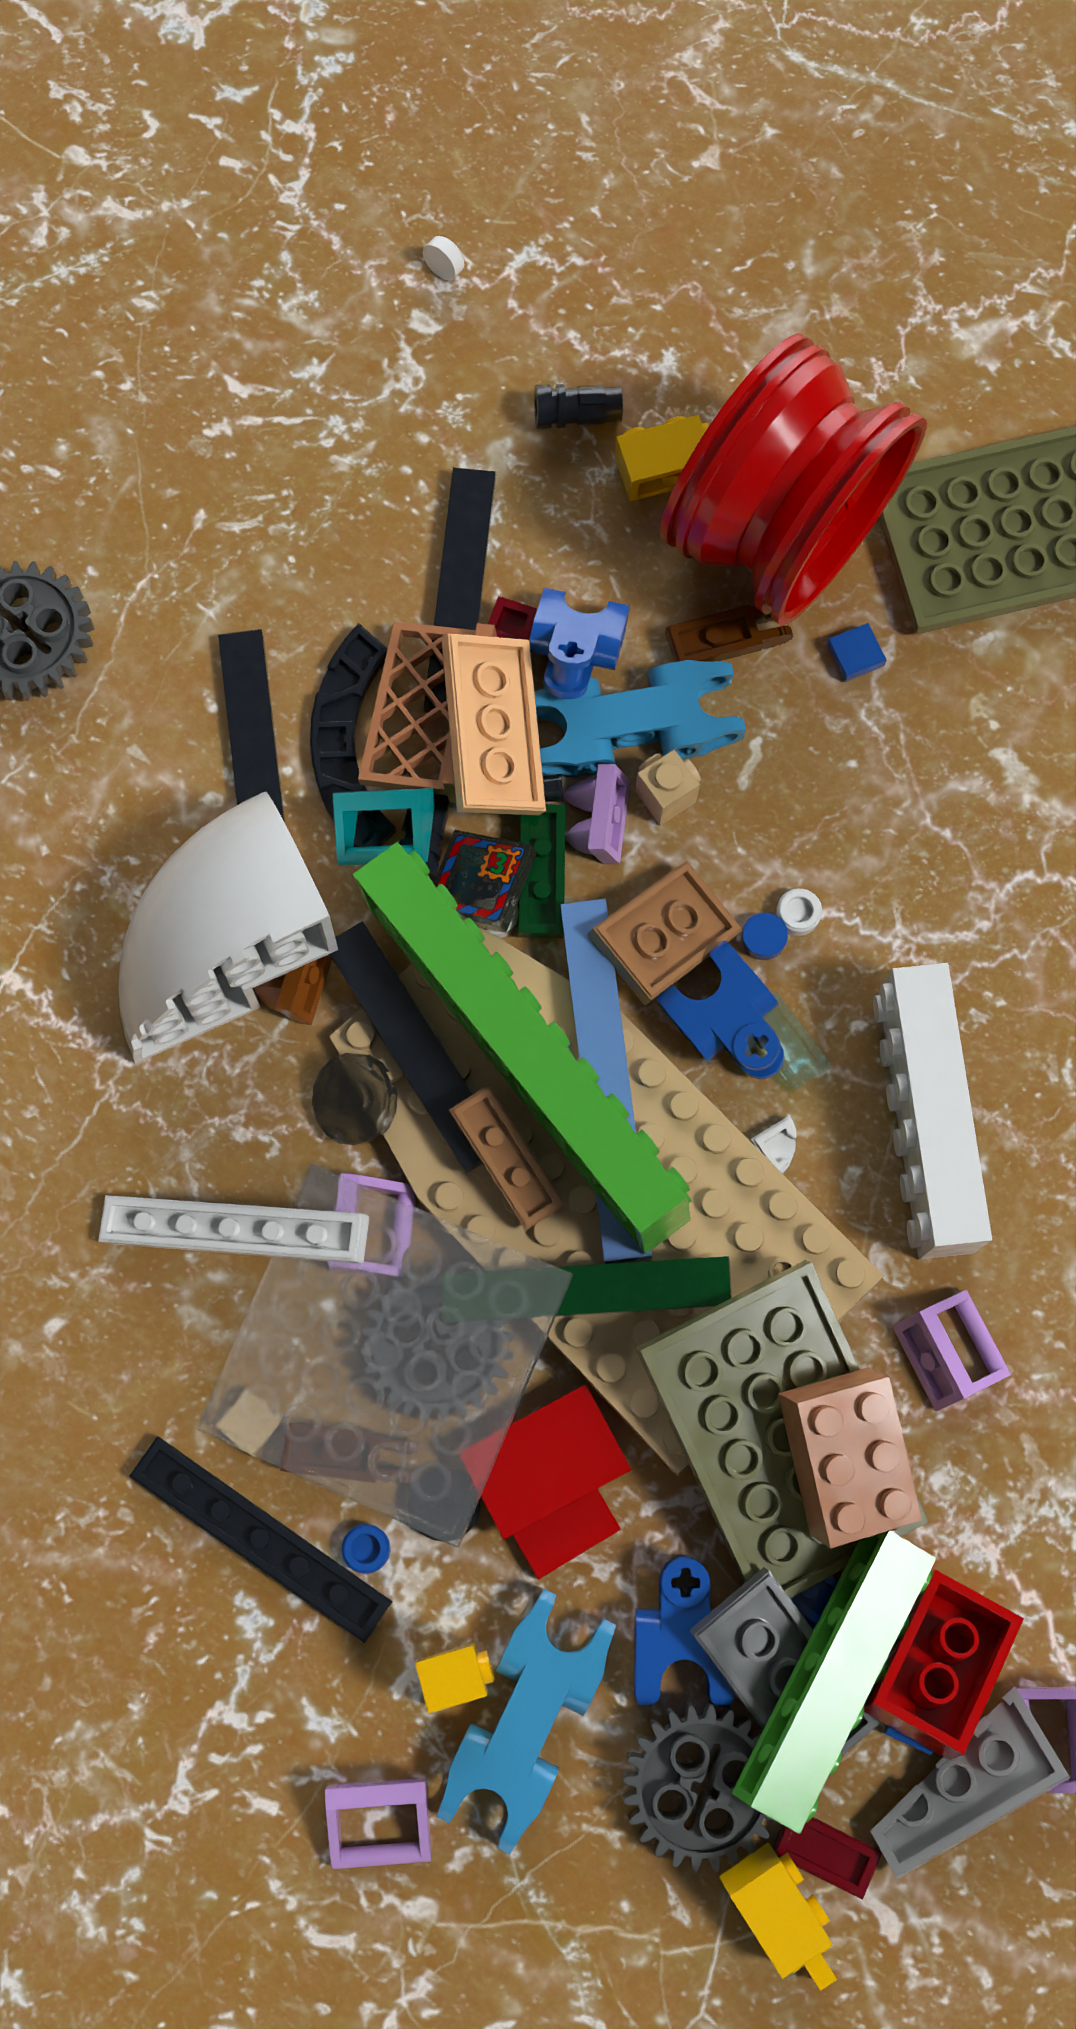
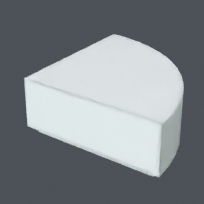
[750,1115,796,1174]

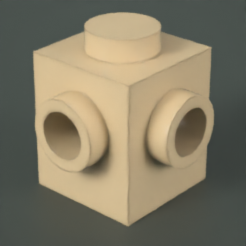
[635,749,701,826]

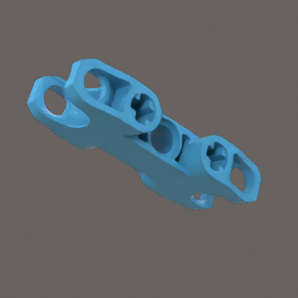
[534,660,746,778]
[436,1589,616,1855]

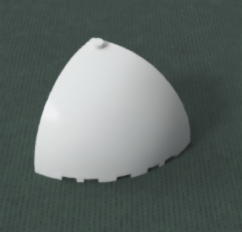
[118,792,338,1064]

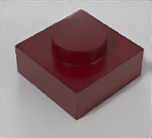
[488,596,537,641]

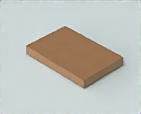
[587,861,743,1006]

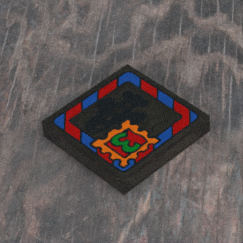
[434,830,537,933]

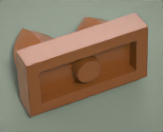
[253,954,332,1025]

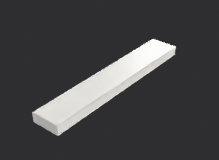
[98,1195,369,1264]

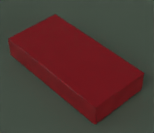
[772,1817,882,1900]

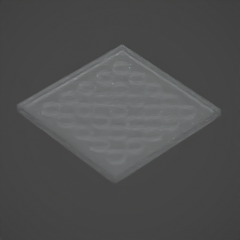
[197,1164,573,1548]

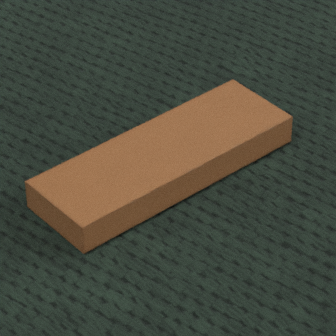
[449,1084,566,1230]

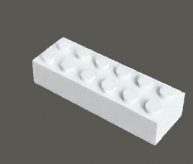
[873,963,992,1260]

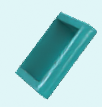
[333,788,434,866]

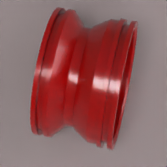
[660,333,927,626]

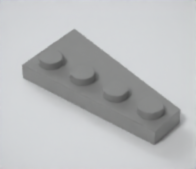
[871,1686,1070,1879]

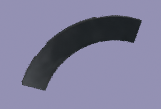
[310,623,396,847]

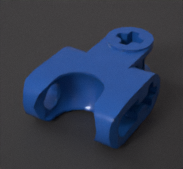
[529,588,630,699]
[656,941,784,1079]
[634,1556,735,1707]

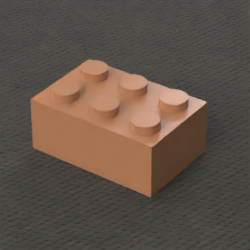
[778,1368,922,1548]

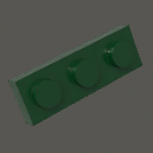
[518,804,565,938]

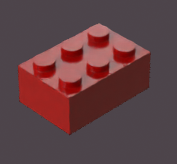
[864,1569,1024,1760]

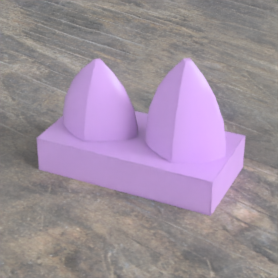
[563,764,630,864]

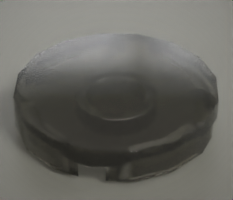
[312,1053,398,1145]

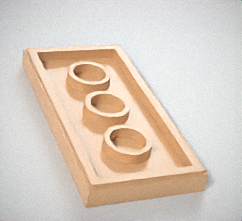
[442,633,546,816]

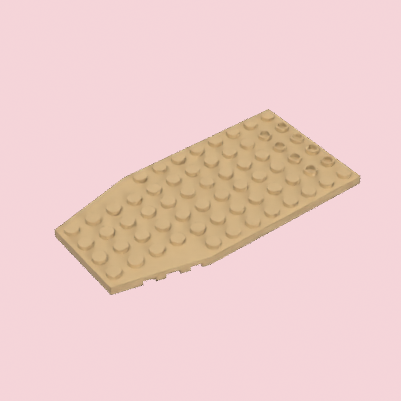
[330,917,884,1476]

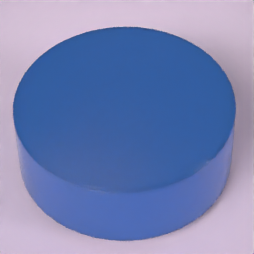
[741,913,788,960]
[342,1524,391,1574]

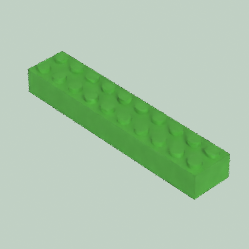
[353,841,692,1255]

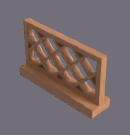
[358,621,497,803]

